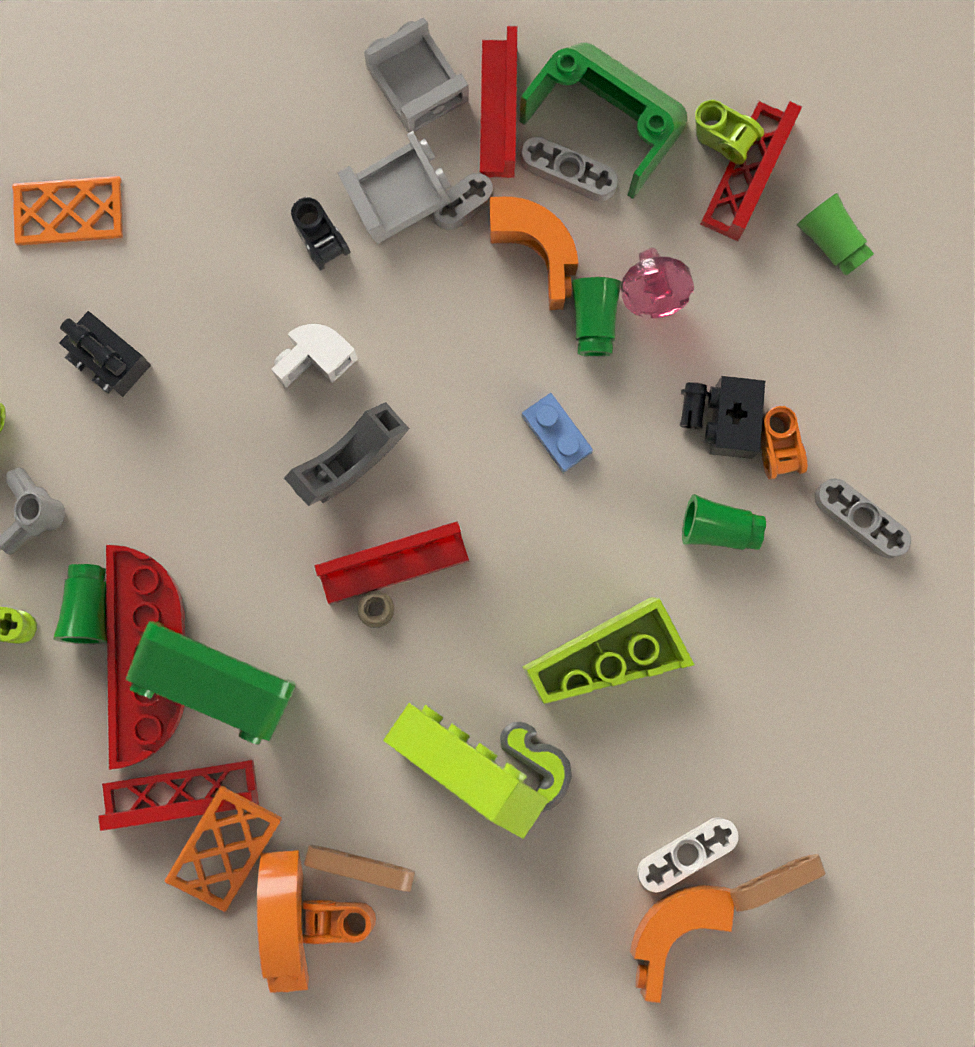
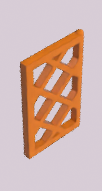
[12,176,123,246]
[164,786,282,912]

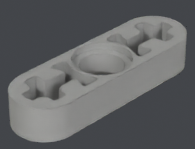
[521,137,618,201]
[815,478,911,558]

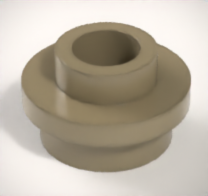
[357,591,394,628]

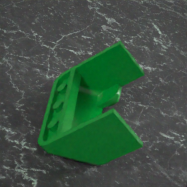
[519,42,688,199]
[126,621,296,745]

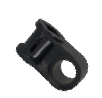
[291,197,351,271]

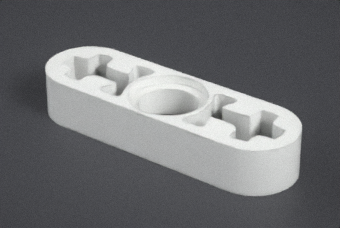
[637,817,738,892]

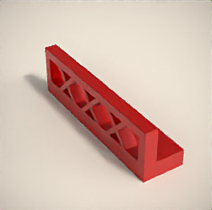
[480,26,518,178]
[700,101,802,242]
[314,521,469,605]
[98,760,259,831]

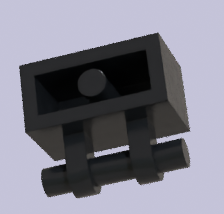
[59,311,151,397]

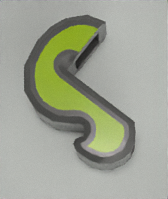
[500,722,572,812]

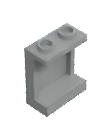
[364,18,469,133]
[338,131,451,244]

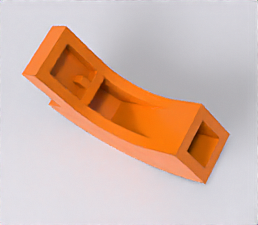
[489,196,578,310]
[257,850,309,993]
[630,885,734,1003]

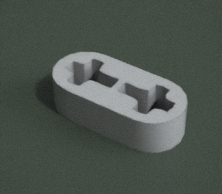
[433,173,493,230]

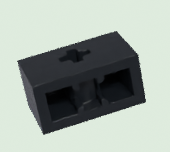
[705,376,765,459]

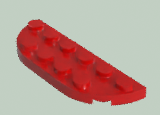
[106,545,185,770]

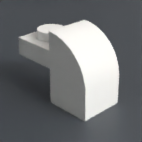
[272,324,358,388]

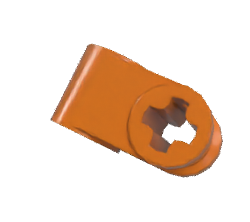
[760,406,808,480]
[302,900,376,944]

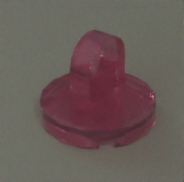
[621,247,694,318]

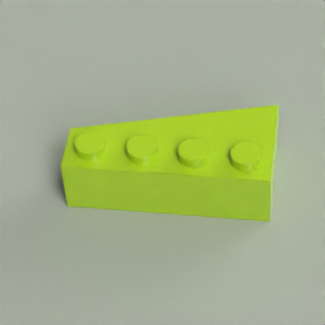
[522,597,695,704]
[383,703,549,839]

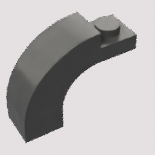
[284,402,410,506]

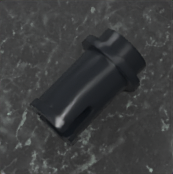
[679,382,710,429]

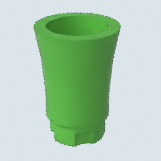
[796,193,874,276]

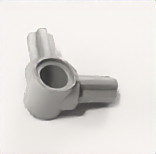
[0,467,65,555]

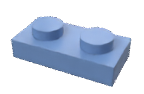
[521,393,593,473]

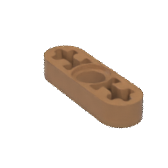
[304,845,415,892]
[730,854,826,912]

